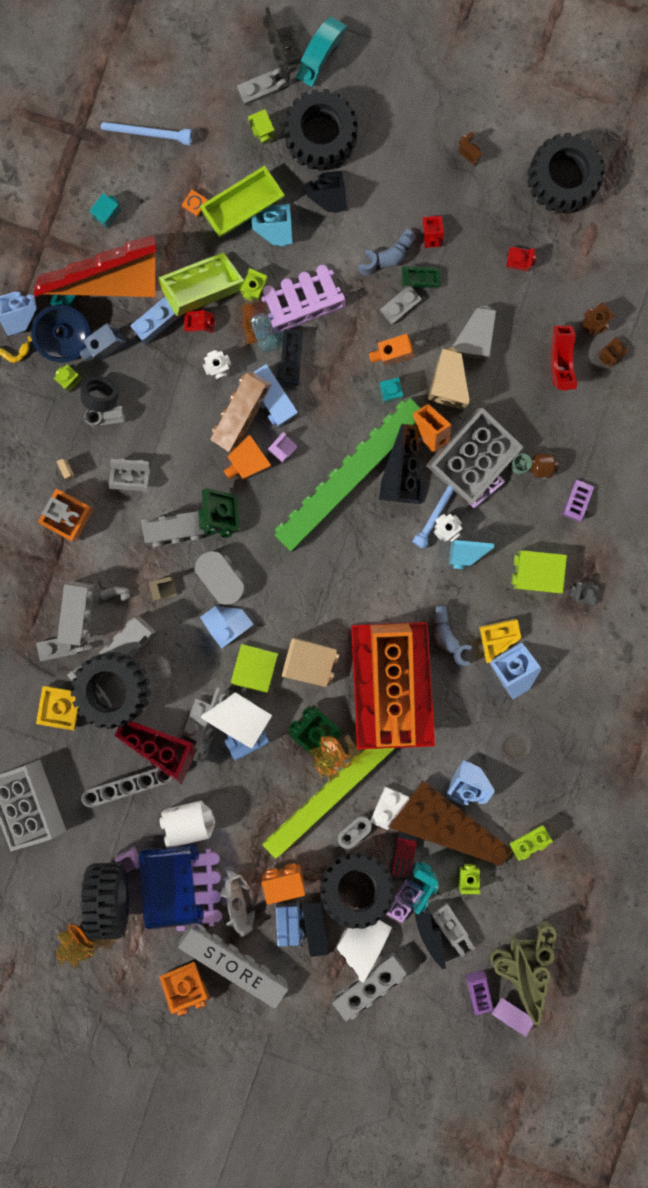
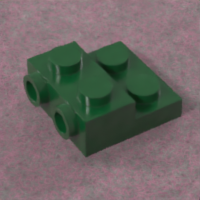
[198,488,240,538]
[288,705,344,760]

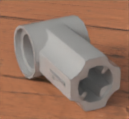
[85,406,125,428]

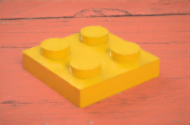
[36,686,79,730]

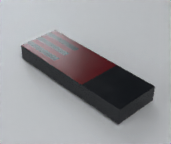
[391,831,418,879]

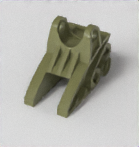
[490,921,557,1026]

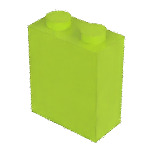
[511,550,567,594]

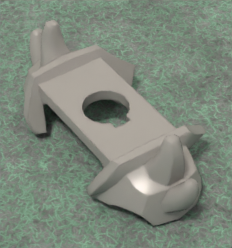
[220,871,255,937]

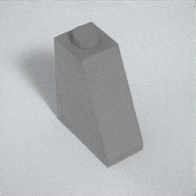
[452,306,496,360]

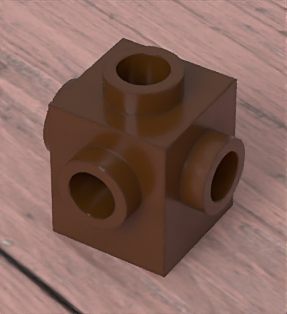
[582,302,615,336]

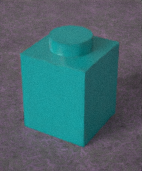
[89,193,121,229]
[379,377,403,404]

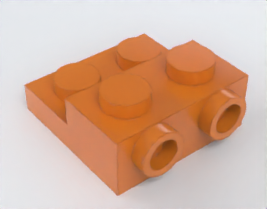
[159,962,210,1017]

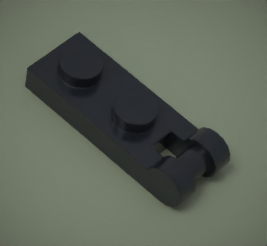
[280,329,303,385]

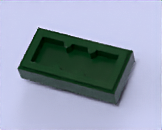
[402,266,440,289]

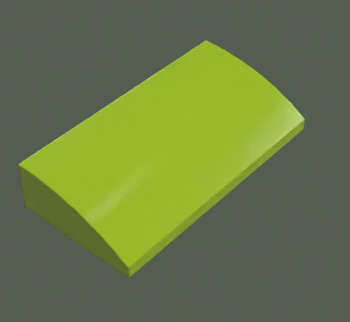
[200,165,285,238]
[158,252,244,316]

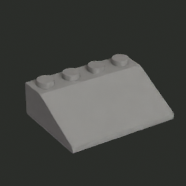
[426,408,523,505]
[0,760,67,852]

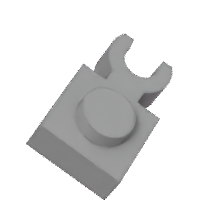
[42,497,80,527]

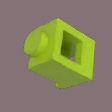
[248,109,275,144]
[240,268,268,302]
[54,364,82,393]
[459,864,480,894]

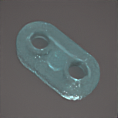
[252,313,277,353]

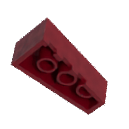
[114,721,197,785]

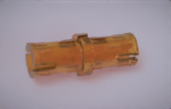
[241,303,258,344]

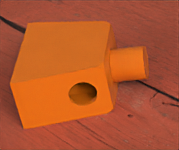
[369,334,415,365]
[413,404,452,451]
[223,435,271,480]

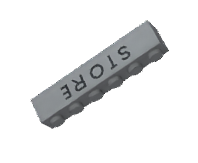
[178,922,288,1009]

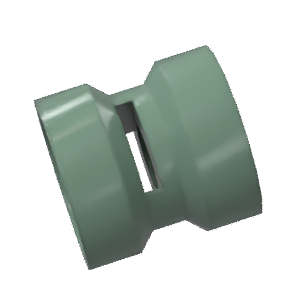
[510,453,532,474]

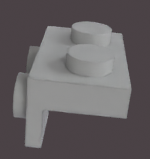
[109,458,151,491]

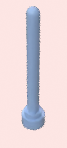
[101,122,192,146]
[412,486,454,549]

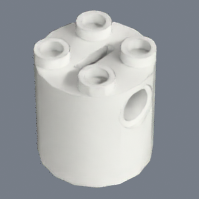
[160,800,215,847]

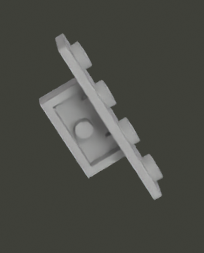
[183,687,230,762]

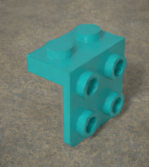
[412,861,439,914]

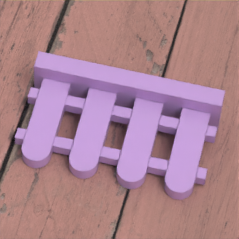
[261,265,346,334]
[173,849,222,931]

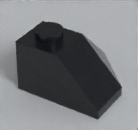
[305,171,347,213]

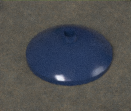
[31,304,90,363]

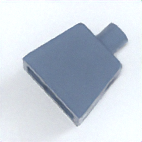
[79,324,128,361]

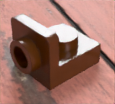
[458,131,483,166]
[598,337,629,367]

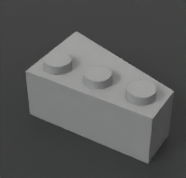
[141,511,206,547]
[57,581,95,646]
[99,617,157,675]

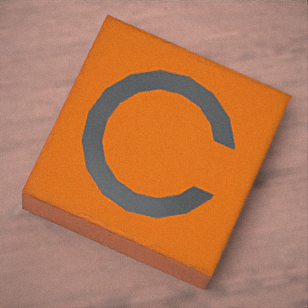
[181,189,208,217]

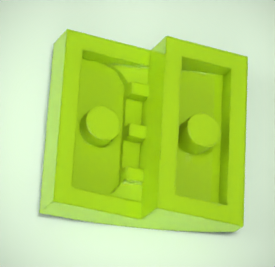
[230,644,278,693]

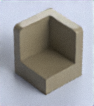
[149,577,177,601]

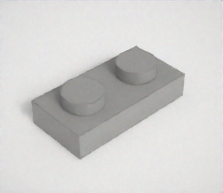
[380,287,422,325]

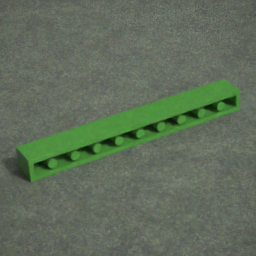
[274,398,421,552]

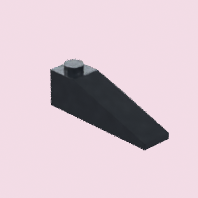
[379,424,423,504]

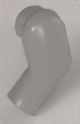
[100,587,130,601]

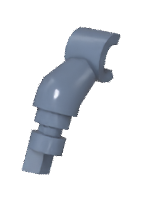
[358,229,416,276]
[434,606,472,666]

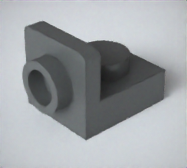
[569,582,599,606]

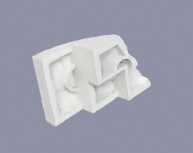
[200,692,272,749]
[337,908,392,983]

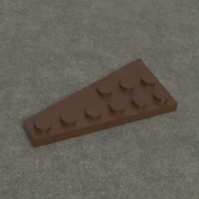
[388,780,513,866]

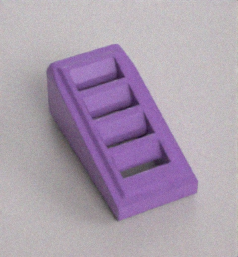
[561,479,594,522]
[466,970,494,1015]

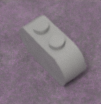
[195,551,245,605]

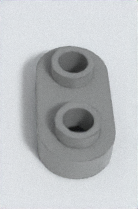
[338,816,371,849]

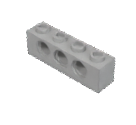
[331,951,407,1021]

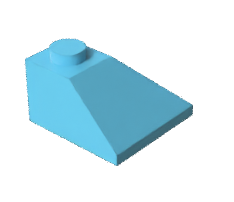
[252,204,293,246]
[449,540,494,570]

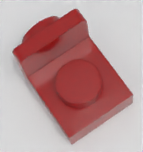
[422,216,444,248]
[506,247,537,272]
[184,310,215,333]

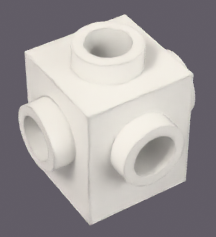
[203,350,232,380]
[434,514,462,542]

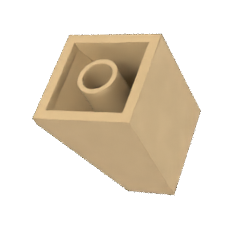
[427,347,470,410]
[282,637,339,687]

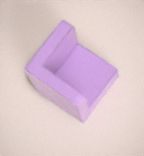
[268,432,297,464]
[114,846,143,872]

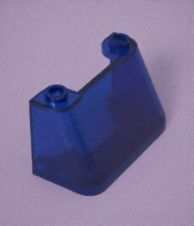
[139,845,204,930]

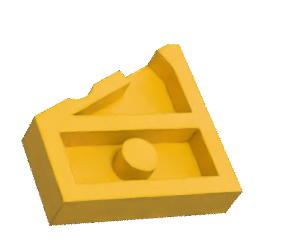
[479,619,521,663]

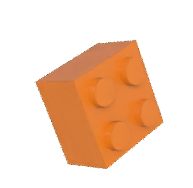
[38,489,94,542]
[261,863,305,905]

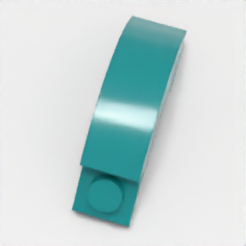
[296,16,348,87]

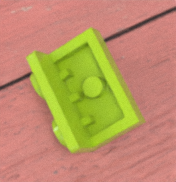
[510,825,553,861]

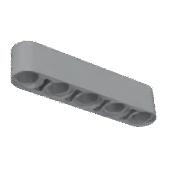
[82,767,172,807]

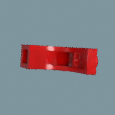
[551,326,577,391]

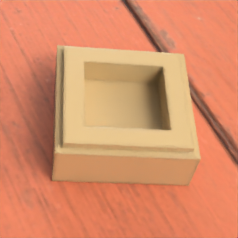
[56,458,75,481]

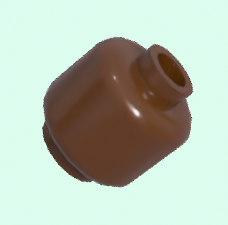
[529,453,558,479]

